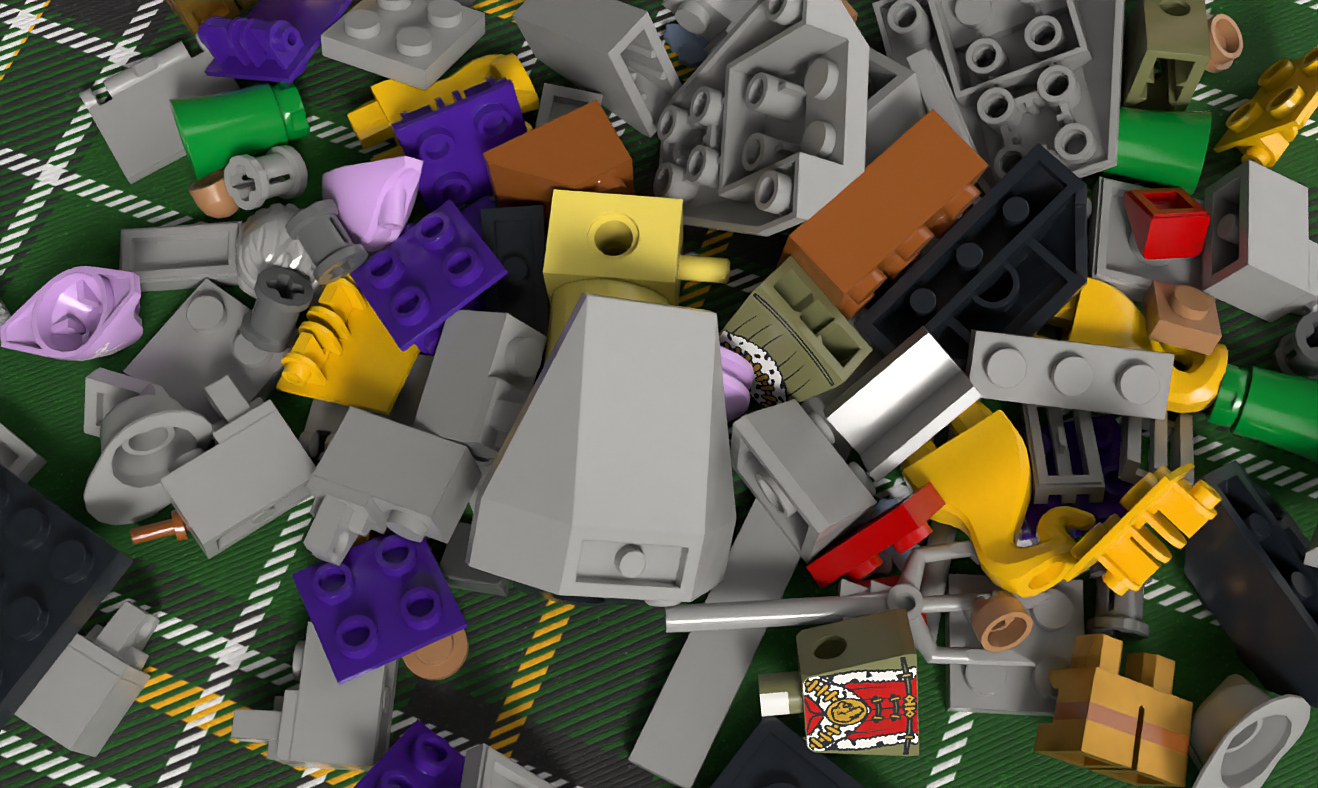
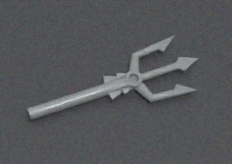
[664,540,1053,666]

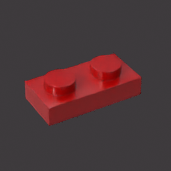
[806,482,946,589]

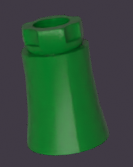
[169,82,310,181]
[1100,106,1212,196]
[1205,364,1318,464]

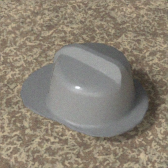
[83,383,213,525]
[1189,674,1310,788]

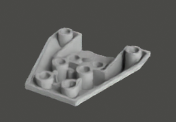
[653,0,869,237]
[872,0,1125,194]
[465,293,736,602]

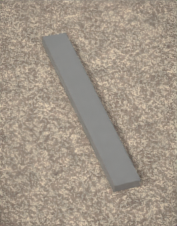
[628,308,885,788]

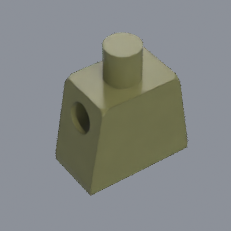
[1121,0,1211,112]

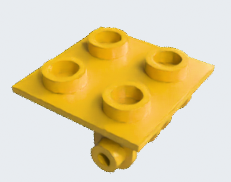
[1214,45,1318,168]
[276,274,420,415]
[1063,462,1222,596]

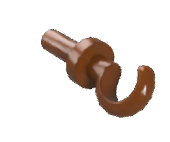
[130,510,189,544]

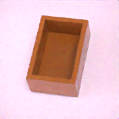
[776,109,988,321]

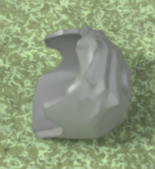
[235,203,324,308]

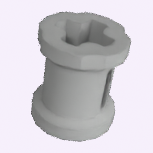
[224,145,308,210]

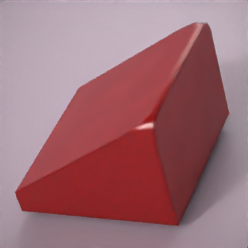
[1123,187,1211,260]

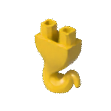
[347,53,540,161]
[1033,277,1228,413]
[901,400,1096,598]

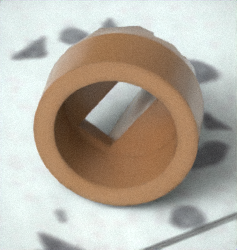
[188,168,239,219]
[970,590,1033,652]

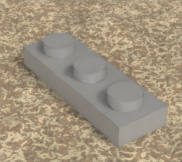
[965,329,1175,420]

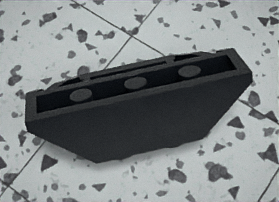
[854,143,1087,373]
[1184,460,1318,708]

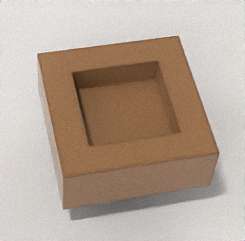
[1142,280,1222,355]

